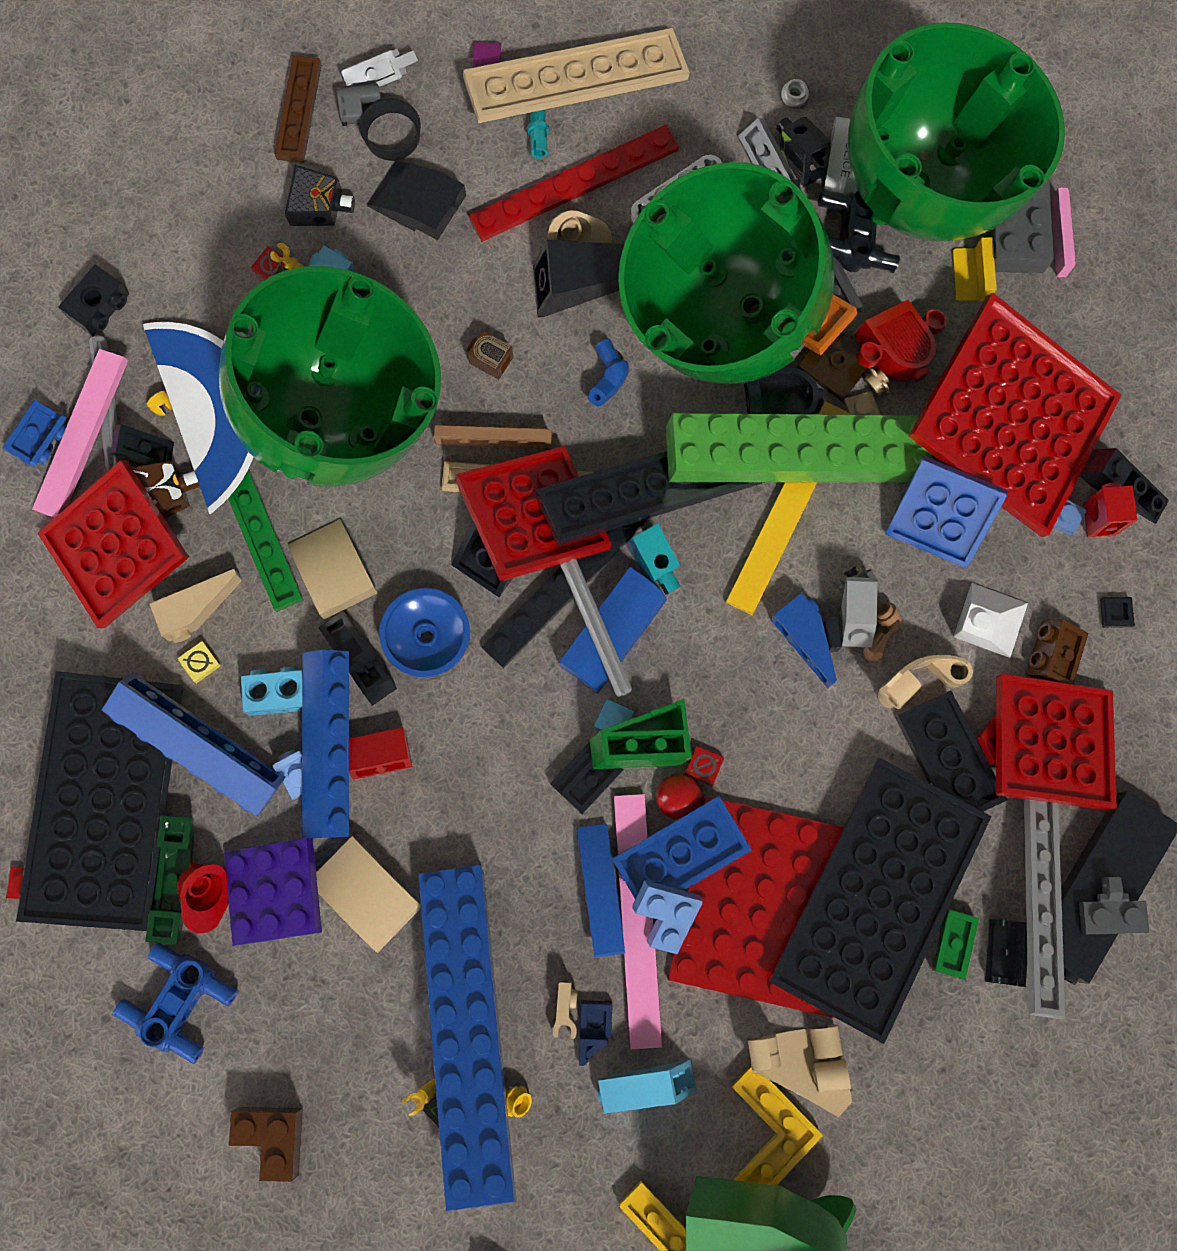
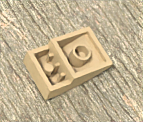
[288,519,377,619]
[316,836,421,953]

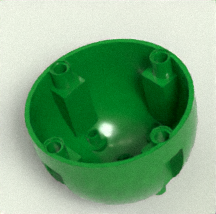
[848,22,1065,242]
[618,162,834,384]
[218,266,441,487]

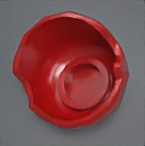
[655,773,704,820]

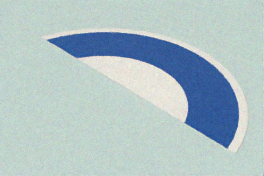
[143,322,253,514]

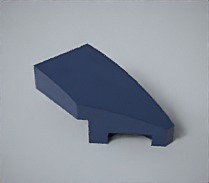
[579,1000,613,1066]

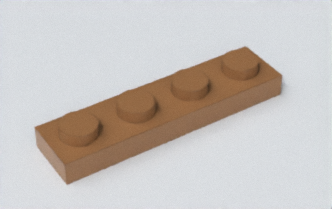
[434,422,552,449]

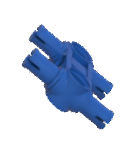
[112,943,239,1064]

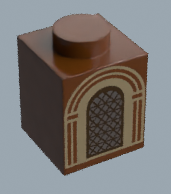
[467,331,514,380]

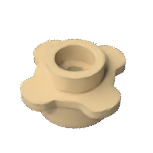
[864,368,891,396]

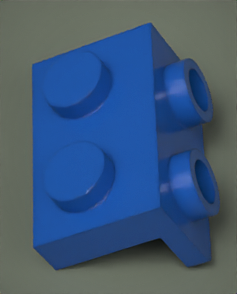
[2,400,67,468]

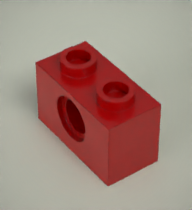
[1083,482,1138,537]

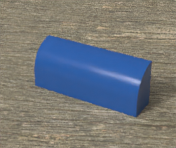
[559,567,667,694]

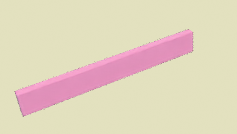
[614,794,662,1050]

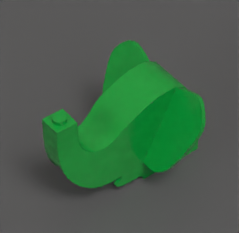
[686,1176,856,1251]

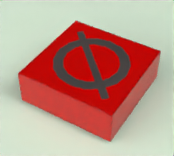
[251,246,285,280]
[684,746,724,786]

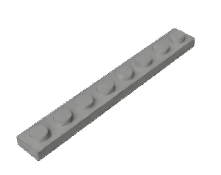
[1024,799,1065,1019]

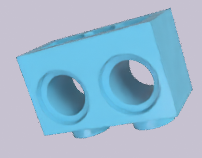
[241,667,303,716]

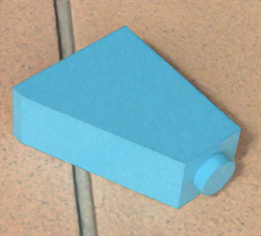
[597,1060,697,1114]

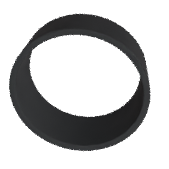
[360,98,421,161]

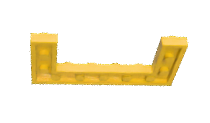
[618,1065,823,1251]

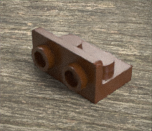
[1026,619,1088,684]

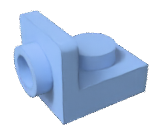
[272,750,302,800]

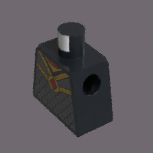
[285,165,355,226]

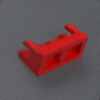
[349,727,413,780]

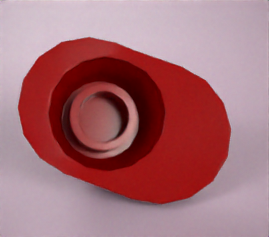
[177,862,229,934]

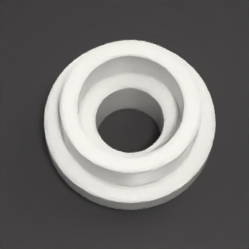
[781,79,809,107]

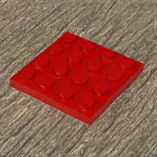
[455,446,612,582]
[38,461,189,628]
[996,673,1117,811]

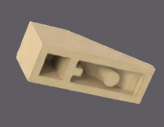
[149,569,242,643]

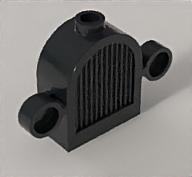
[744,367,824,414]

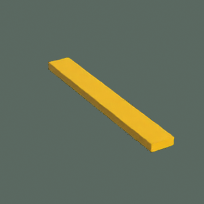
[726,401,851,615]

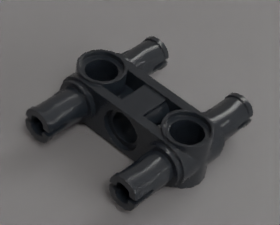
[817,188,900,274]

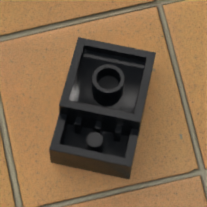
[367,161,466,240]

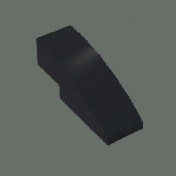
[318,611,397,706]

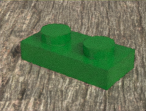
[932,909,979,980]

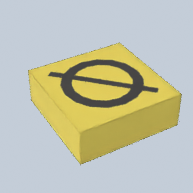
[177,641,221,684]

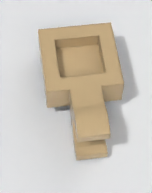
[553,981,577,1039]

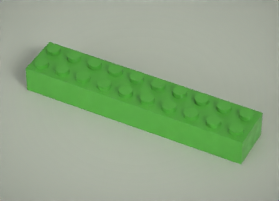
[666,413,944,482]

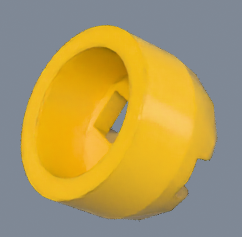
[146,390,172,416]

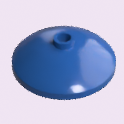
[379,588,470,678]

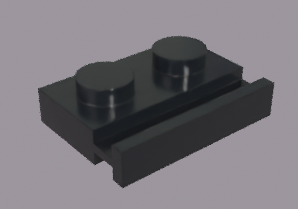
[550,741,624,815]

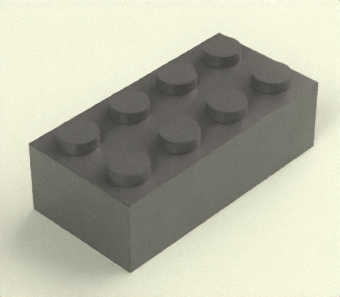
[986,179,1054,273]

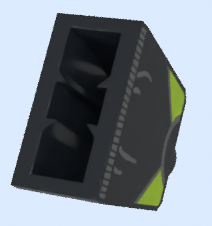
[776,117,831,188]

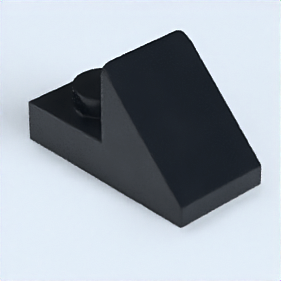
[110,424,174,467]

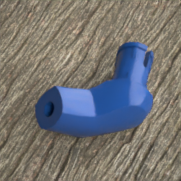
[588,339,629,407]

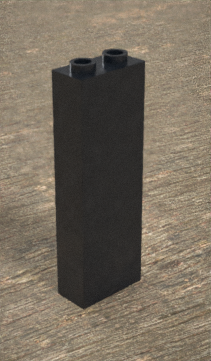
[1061,791,1177,985]

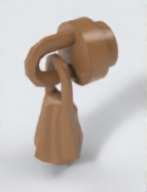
[863,602,902,661]

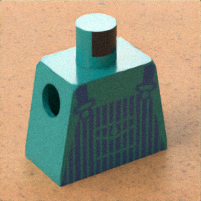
[625,523,681,595]

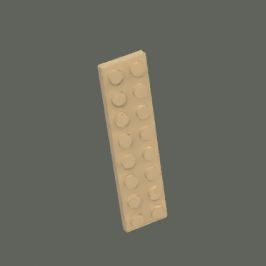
[463,28,690,123]

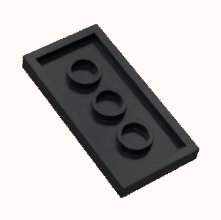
[895,690,1008,812]

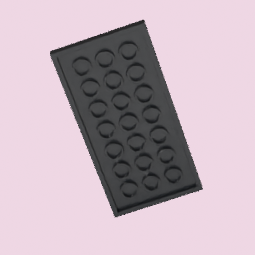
[16,671,183,931]
[768,758,992,1044]

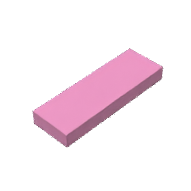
[1050,188,1076,277]

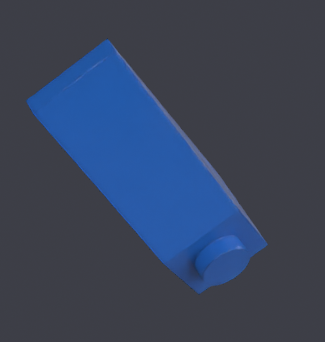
[771,593,837,688]

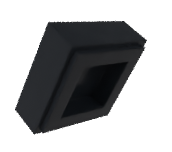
[1100,597,1135,628]
[823,617,842,653]

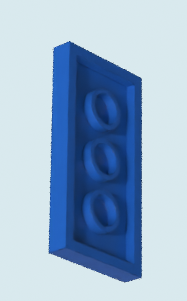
[612,796,751,899]

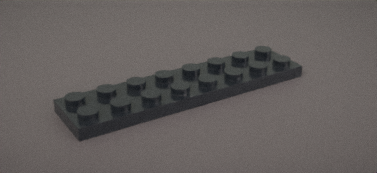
[535,451,765,546]

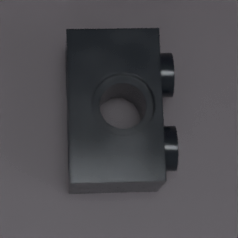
[58,264,129,336]

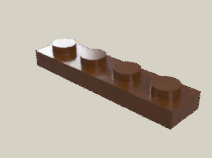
[274,55,322,163]

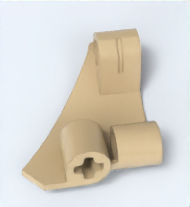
[878,655,973,709]
[748,1025,852,1118]

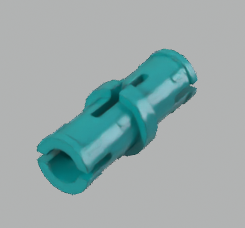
[527,109,549,159]

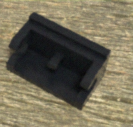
[985,919,1027,987]

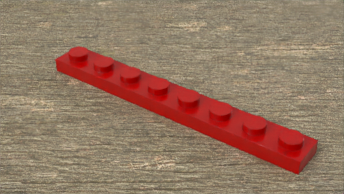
[469,124,679,242]

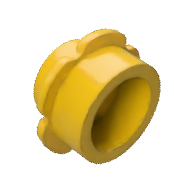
[506,1086,532,1118]

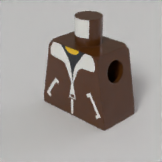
[132,461,200,519]

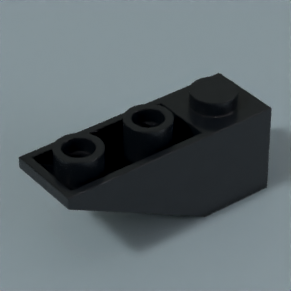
[1080,448,1169,524]

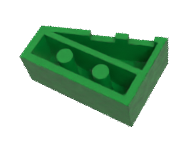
[590,699,692,769]

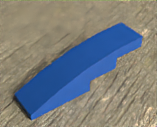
[577,824,625,958]

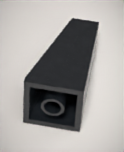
[533,240,624,318]

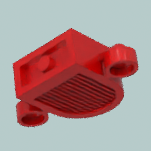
[854,299,947,382]

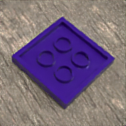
[224,838,322,946]

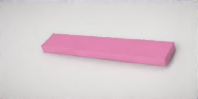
[32,349,129,518]

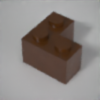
[229,1107,303,1182]

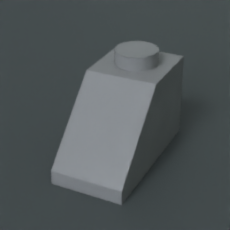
[838,577,878,647]

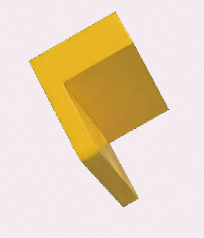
[952,237,997,301]

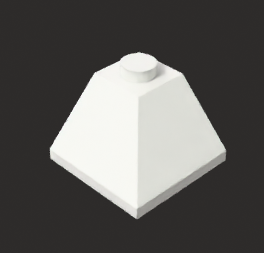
[953,583,1028,658]

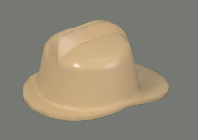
[548,210,612,244]

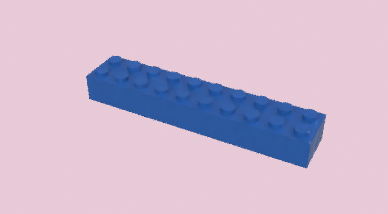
[418,865,517,1211]

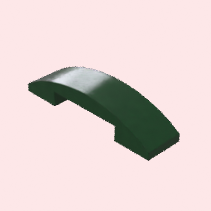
[145,816,194,945]

